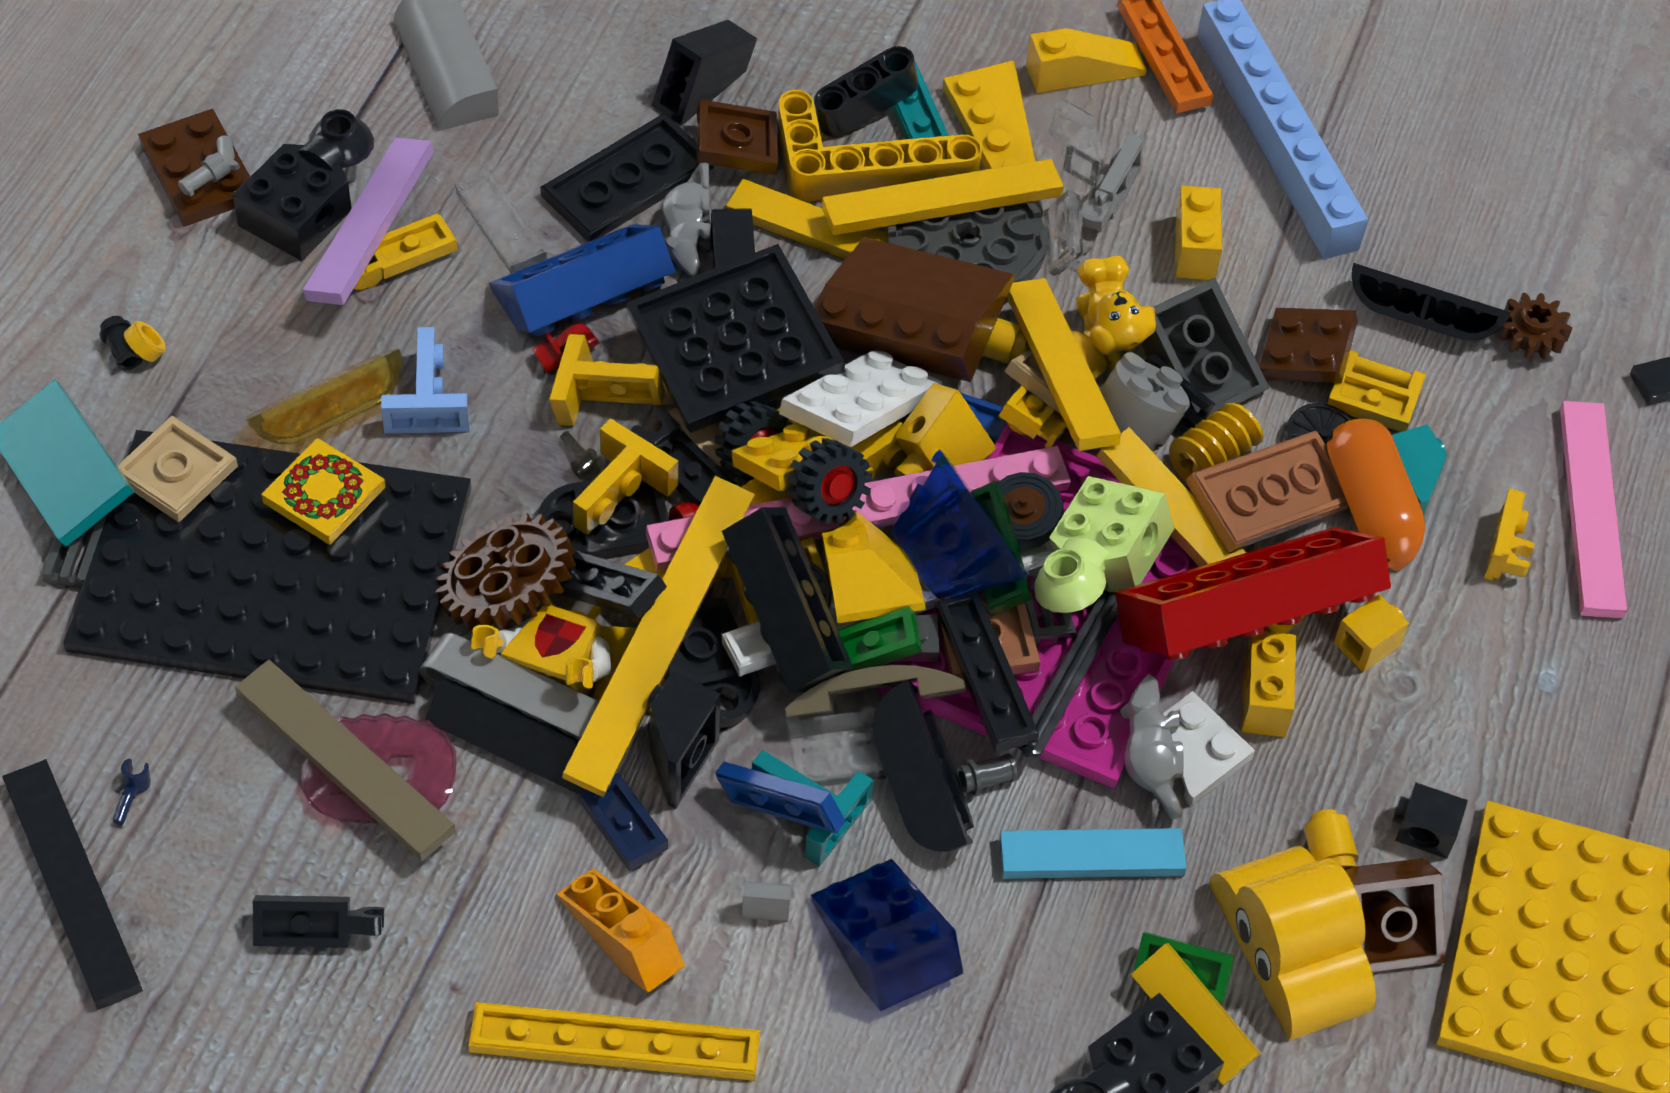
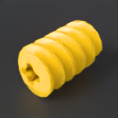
[1169,403,1264,481]

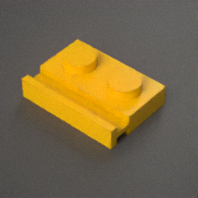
[998,385,1067,448]

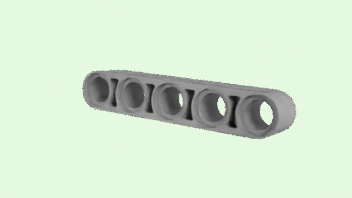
[419,633,599,741]

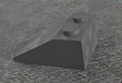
[1141,278,1269,419]

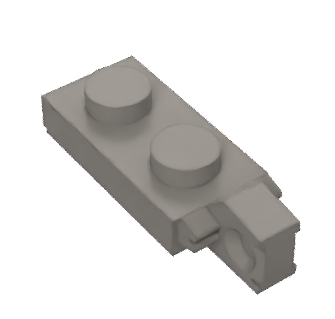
[1080,134,1143,232]

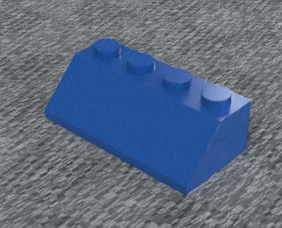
[489,224,676,336]

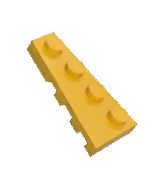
[942,60,1035,170]

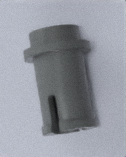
[957,753,1018,795]

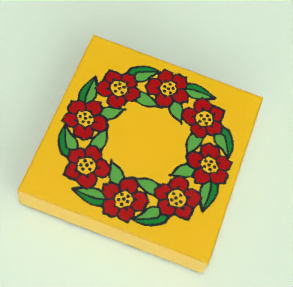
[261,438,386,545]

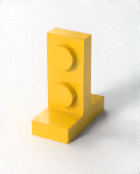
[549,334,665,426]
[573,418,678,535]

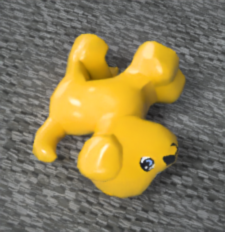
[1076,256,1156,373]

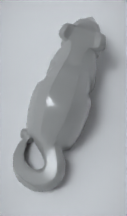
[663,162,710,276]
[1121,674,1184,819]

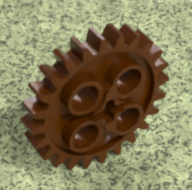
[436,513,576,630]

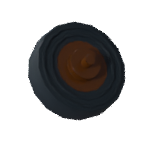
[998,472,1064,549]

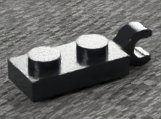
[253,895,385,948]

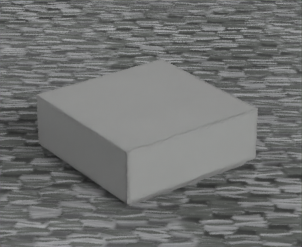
[742,881,791,922]

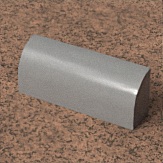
[394,0,499,131]

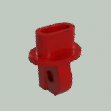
[532,324,600,374]

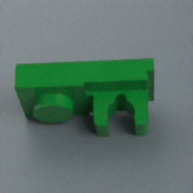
[838,606,922,672]
[1132,932,1235,1002]

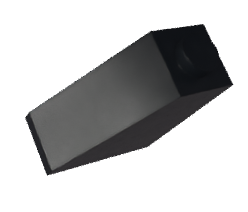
[651,20,757,125]

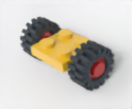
[715,401,872,524]

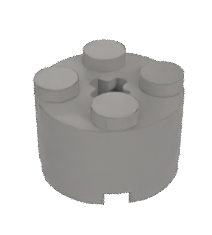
[1100,352,1190,450]

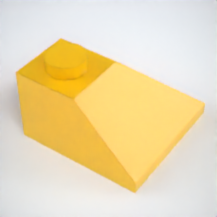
[822,526,926,623]

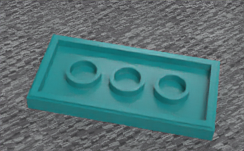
[0,379,135,547]

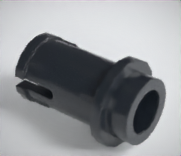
[99,316,143,371]

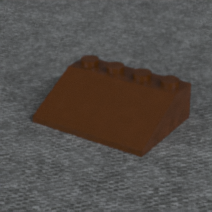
[815,237,1015,382]

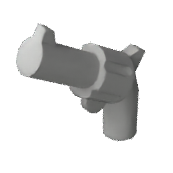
[178,136,240,196]

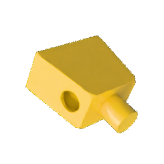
[894,383,997,477]

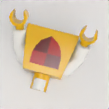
[470,600,611,695]

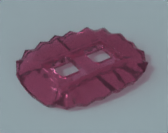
[301,713,456,824]

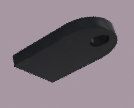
[538,479,670,559]
[664,597,760,728]

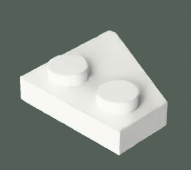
[1163,691,1255,806]

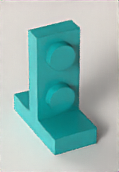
[752,750,873,867]

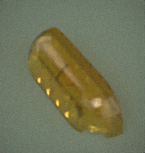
[245,349,403,444]

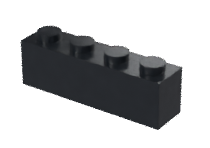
[722,507,854,693]

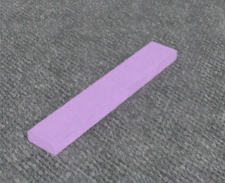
[303,137,434,305]

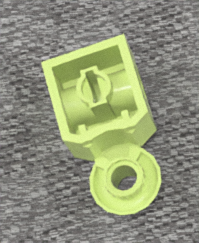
[1034,476,1174,613]

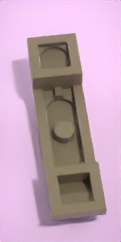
[785,665,967,720]

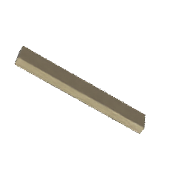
[235,660,456,862]

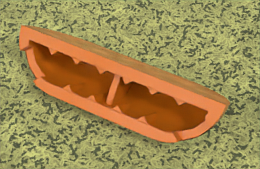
[1326,418,1425,571]

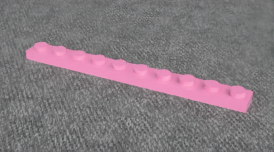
[646,446,1071,572]

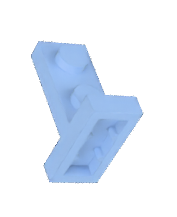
[381,327,469,434]

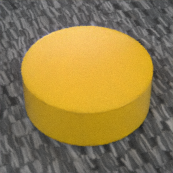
[124,321,166,362]

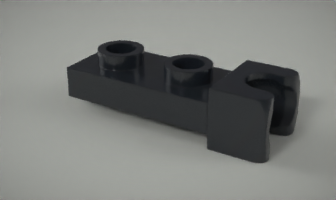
[630,409,737,506]

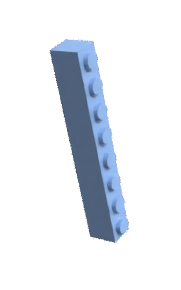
[1197,0,1368,259]

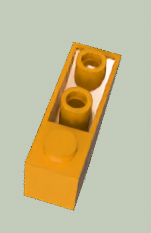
[556,868,685,993]

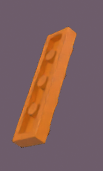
[1117,0,1213,114]

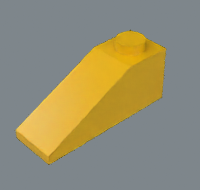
[1026,28,1147,94]

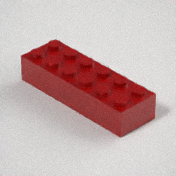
[1115,527,1391,660]

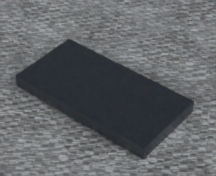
[540,113,714,242]

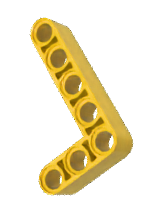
[777,90,982,202]

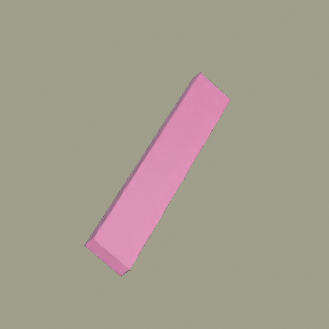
[1560,401,1627,619]

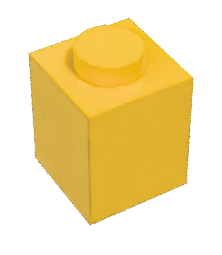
[1334,594,1409,673]

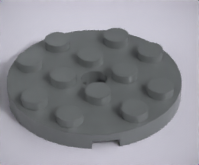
[887,173,1048,283]

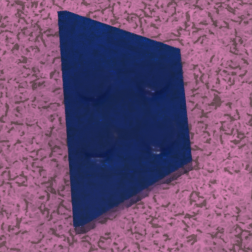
[891,450,1029,600]

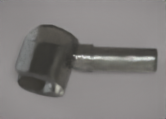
[560,431,600,481]

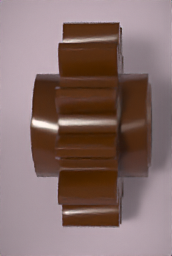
[1499,292,1573,360]

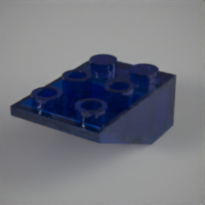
[810,859,964,1011]

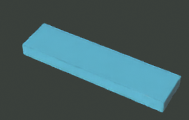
[999,828,1186,879]

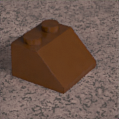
[1343,858,1446,972]

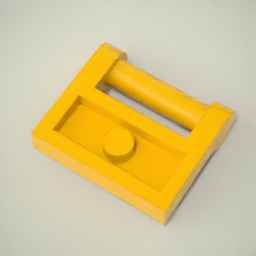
[1327,350,1426,432]

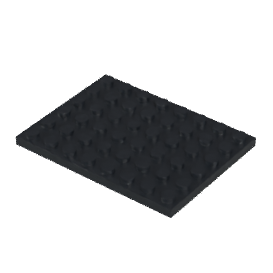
[63,430,472,704]

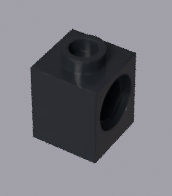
[1392,782,1468,859]

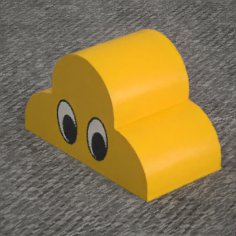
[1208,846,1376,1041]

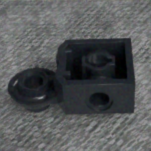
[232,109,374,261]
[1049,993,1224,1093]

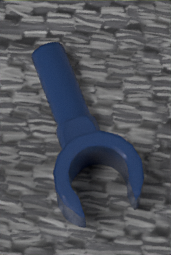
[113,759,151,825]

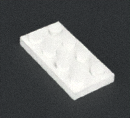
[779,350,942,447]

